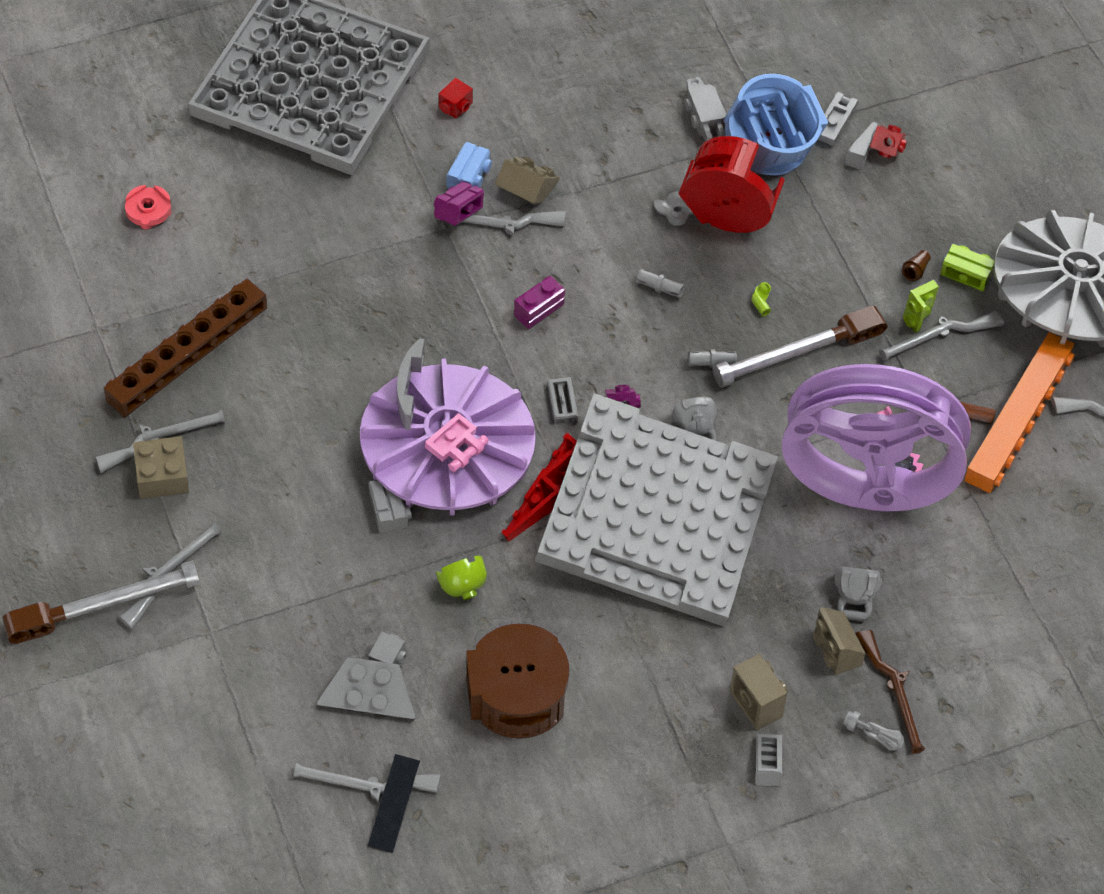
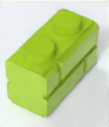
[940,244,994,292]

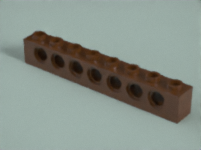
[103,278,267,418]

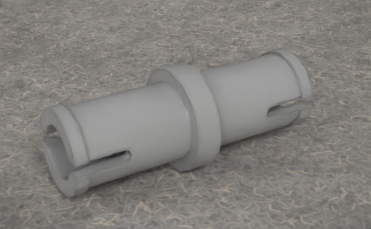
[636,269,685,298]
[688,349,737,368]

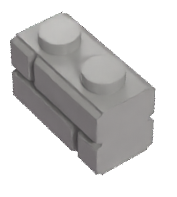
[368,480,412,533]

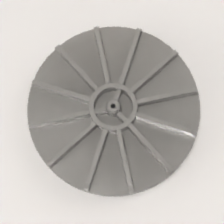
[993,210,1104,347]

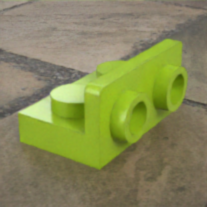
[903,280,939,333]

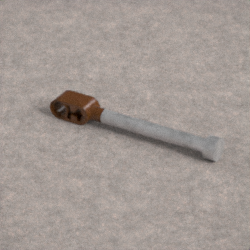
[713,306,888,388]
[2,560,200,644]

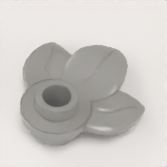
[654,191,693,226]

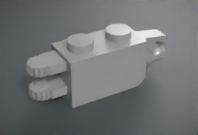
[684,77,726,142]

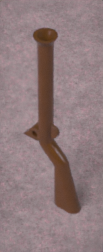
[855,630,925,754]

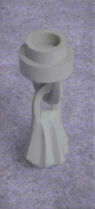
[843,711,904,751]

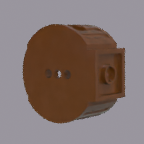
[466,624,569,739]

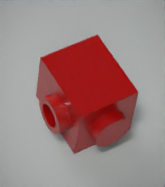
[438,77,473,119]

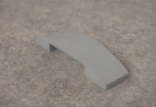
[397,338,425,430]

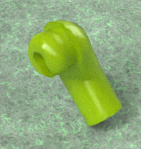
[751,282,771,317]

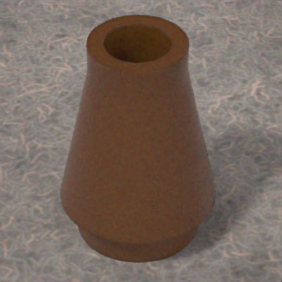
[902,250,931,282]

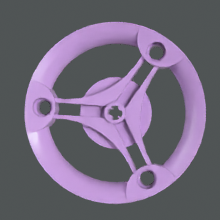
[782,364,971,511]

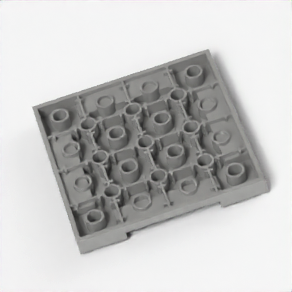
[188,0,430,175]
[535,393,778,627]

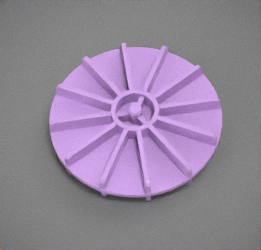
[360,359,535,515]

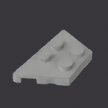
[317,657,416,719]

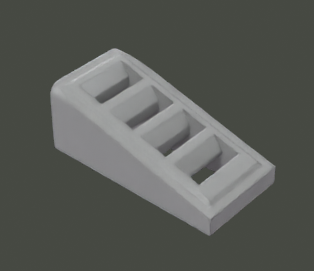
[845,122,878,170]
[755,734,782,787]

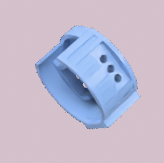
[724,74,828,175]

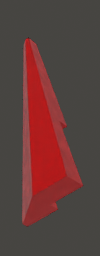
[501,432,577,542]

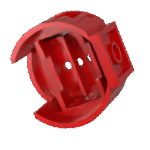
[678,136,785,233]

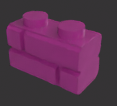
[434,181,484,226]
[514,276,565,329]

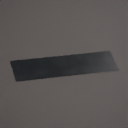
[368,754,420,853]

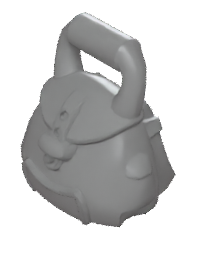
[672,396,717,441]
[834,566,882,622]

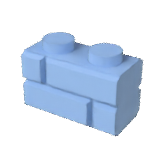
[447,142,492,189]

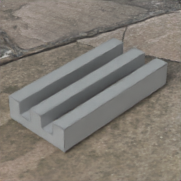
[547,377,578,424]

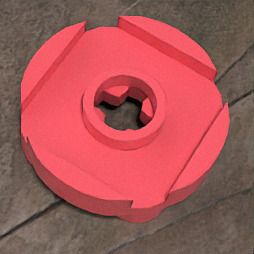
[125,185,172,230]

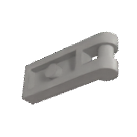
[818,92,859,146]

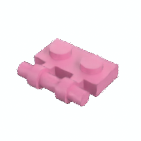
[425,413,489,472]

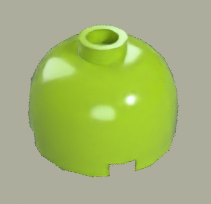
[435,556,487,600]

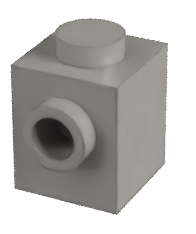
[368,632,407,666]

